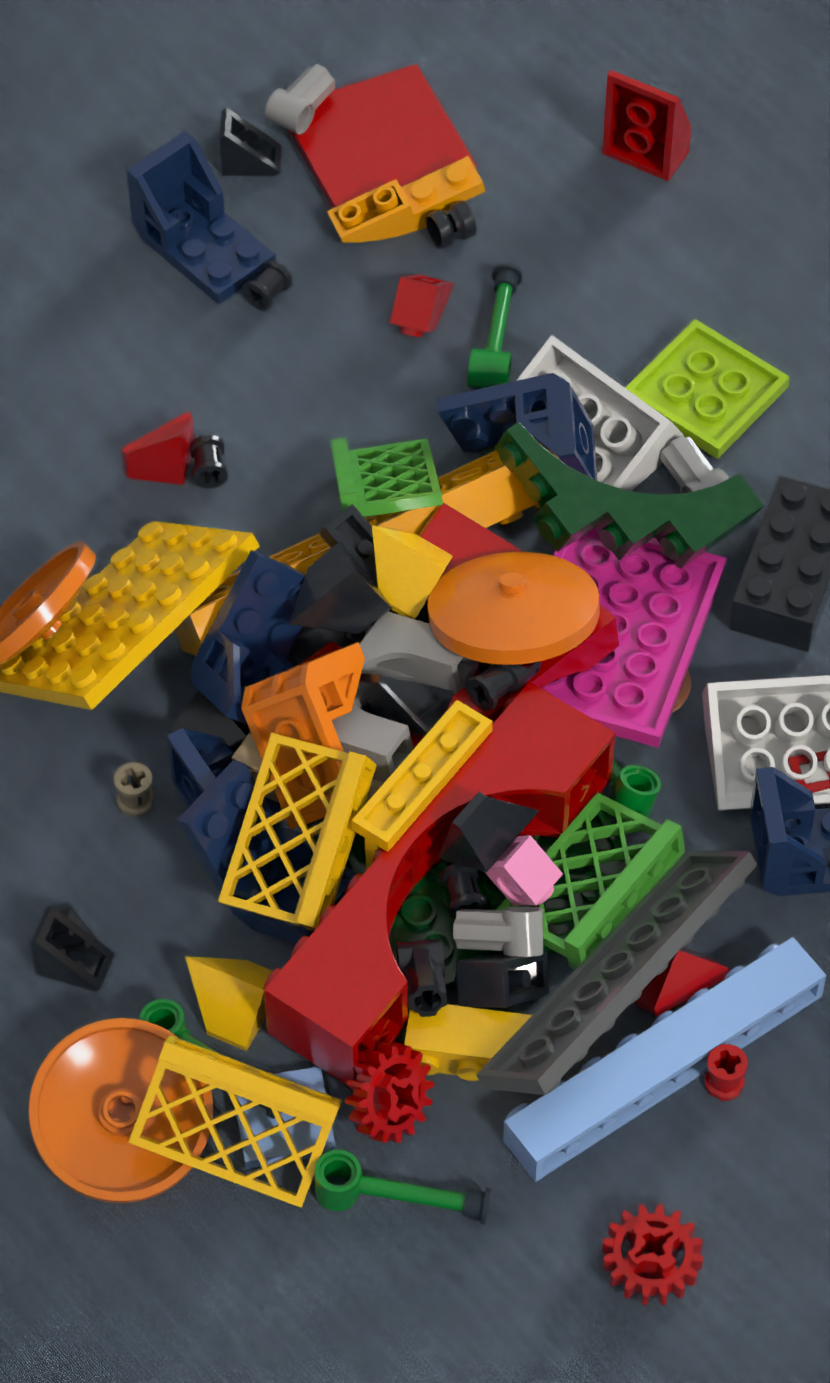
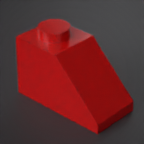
[390,274,454,337]

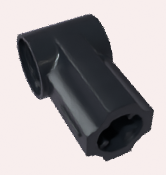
[396,938,447,1017]

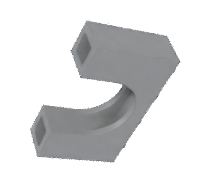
[332,611,479,782]

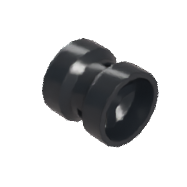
[425,200,477,249]

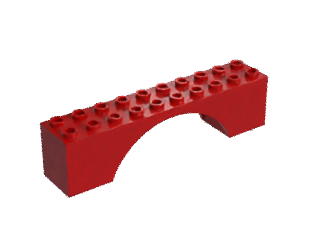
[263,681,616,1090]

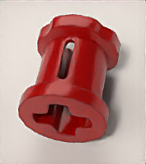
[704,1044,748,1101]

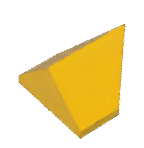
[372,525,453,619]
[185,956,272,1052]

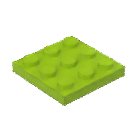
[625,319,790,459]

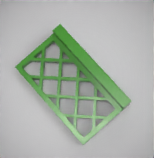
[330,437,443,517]
[496,792,685,970]

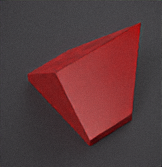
[121,411,195,485]
[635,947,730,1016]

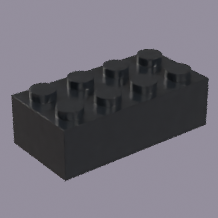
[729,475,830,652]

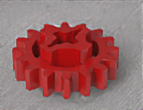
[345,1042,434,1143]
[602,1204,704,1305]

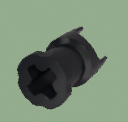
[465,661,542,711]

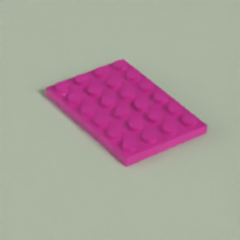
[542,529,727,748]

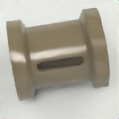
[113,762,155,818]

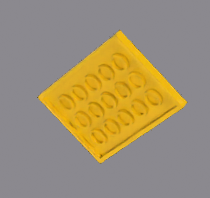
[0,521,260,710]

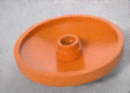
[0,541,96,665]
[428,552,600,665]
[29,1018,213,1204]

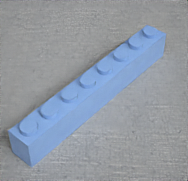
[503,937,826,1182]

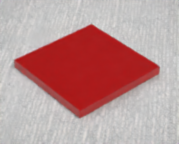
[288,64,477,209]

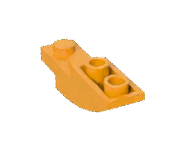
[327,156,486,243]

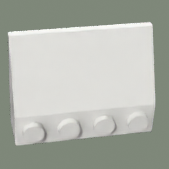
[516,335,683,491]
[702,675,830,811]

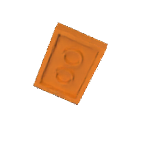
[241,642,365,829]

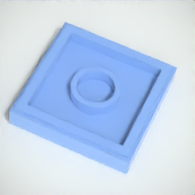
[236,1067,336,1169]

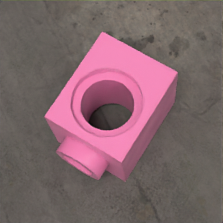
[484,835,563,906]

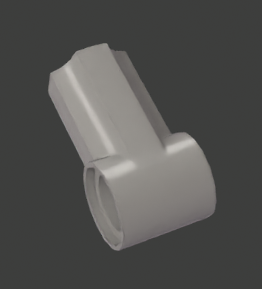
[265,64,335,135]
[660,436,729,493]
[453,906,543,957]

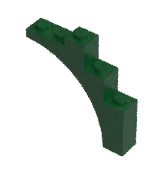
[494,422,764,569]

